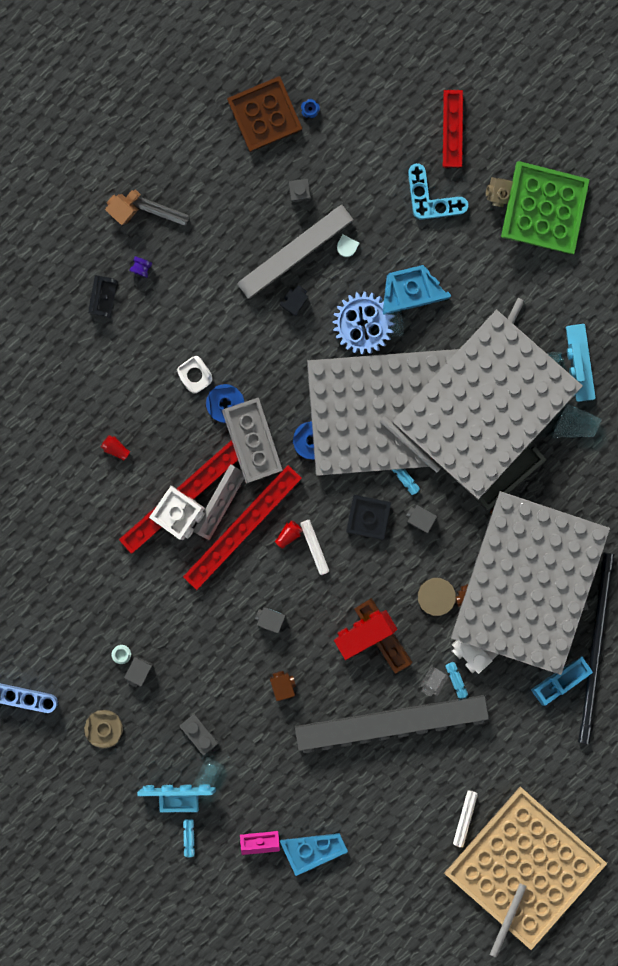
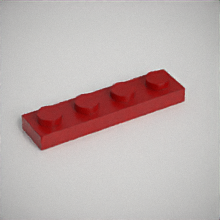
[442,90,463,168]

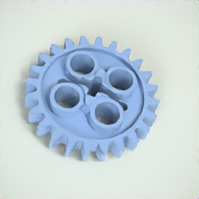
[333,292,395,354]

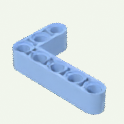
[0,683,58,713]

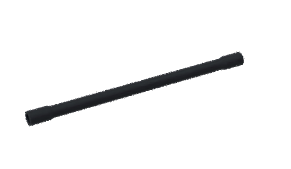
[578,553,614,744]

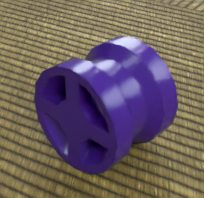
[129,256,153,278]

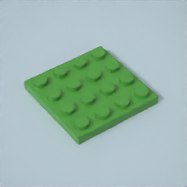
[501,161,590,254]

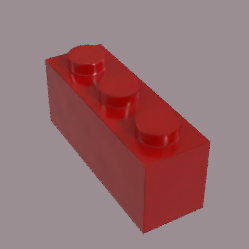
[334,610,397,660]

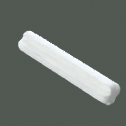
[300,520,329,575]
[453,791,478,847]

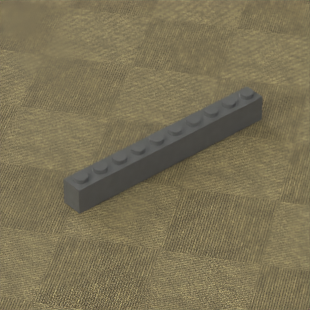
[295,695,489,753]

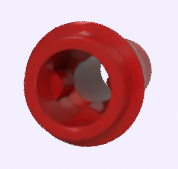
[101,435,130,461]
[275,520,303,549]

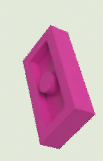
[240,831,280,855]

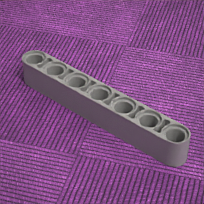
[237,205,354,299]

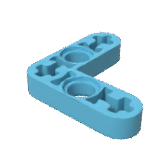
[408,163,468,220]

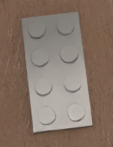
[222,398,283,483]

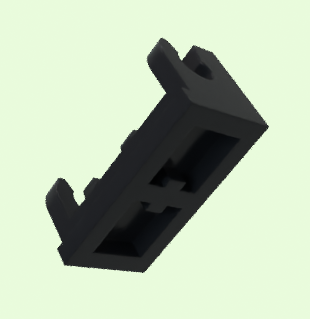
[88,275,117,318]

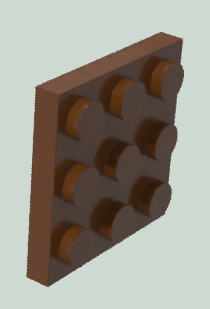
[227,76,302,152]

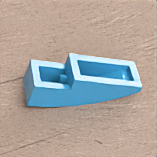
[531,657,593,706]

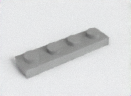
[193,464,244,540]

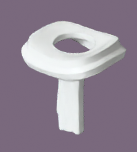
[177,356,213,393]

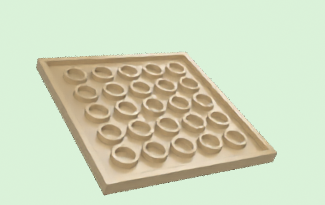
[445,787,607,950]

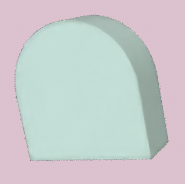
[337,234,359,257]

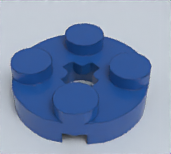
[206,384,244,423]
[293,421,315,460]

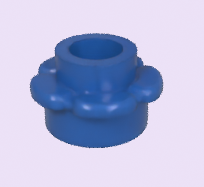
[301,99,320,118]

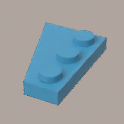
[280,833,348,876]

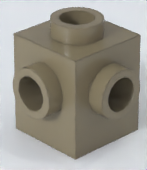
[486,177,513,207]

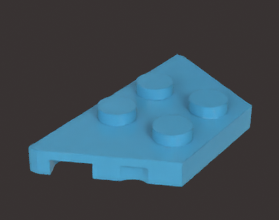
[383,265,451,315]

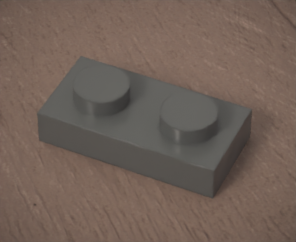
[179,713,218,756]

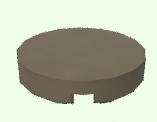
[418,578,456,616]
[84,710,123,748]

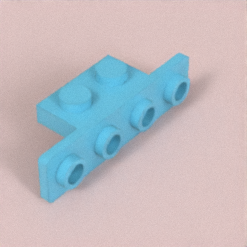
[566,324,595,402]
[137,784,216,812]

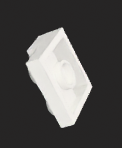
[149,486,205,540]
[452,640,498,674]

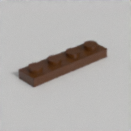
[354,598,412,674]

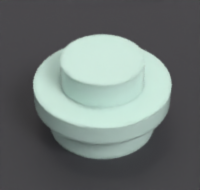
[112,645,131,664]

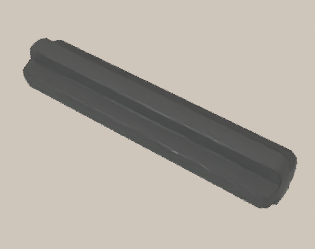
[134,197,189,225]

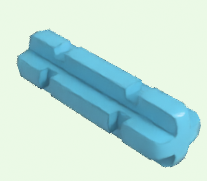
[392,469,420,495]
[445,662,468,699]
[183,819,195,857]

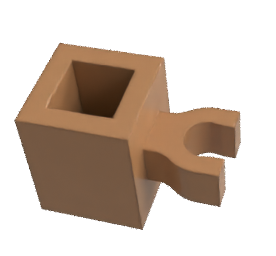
[105,189,141,225]

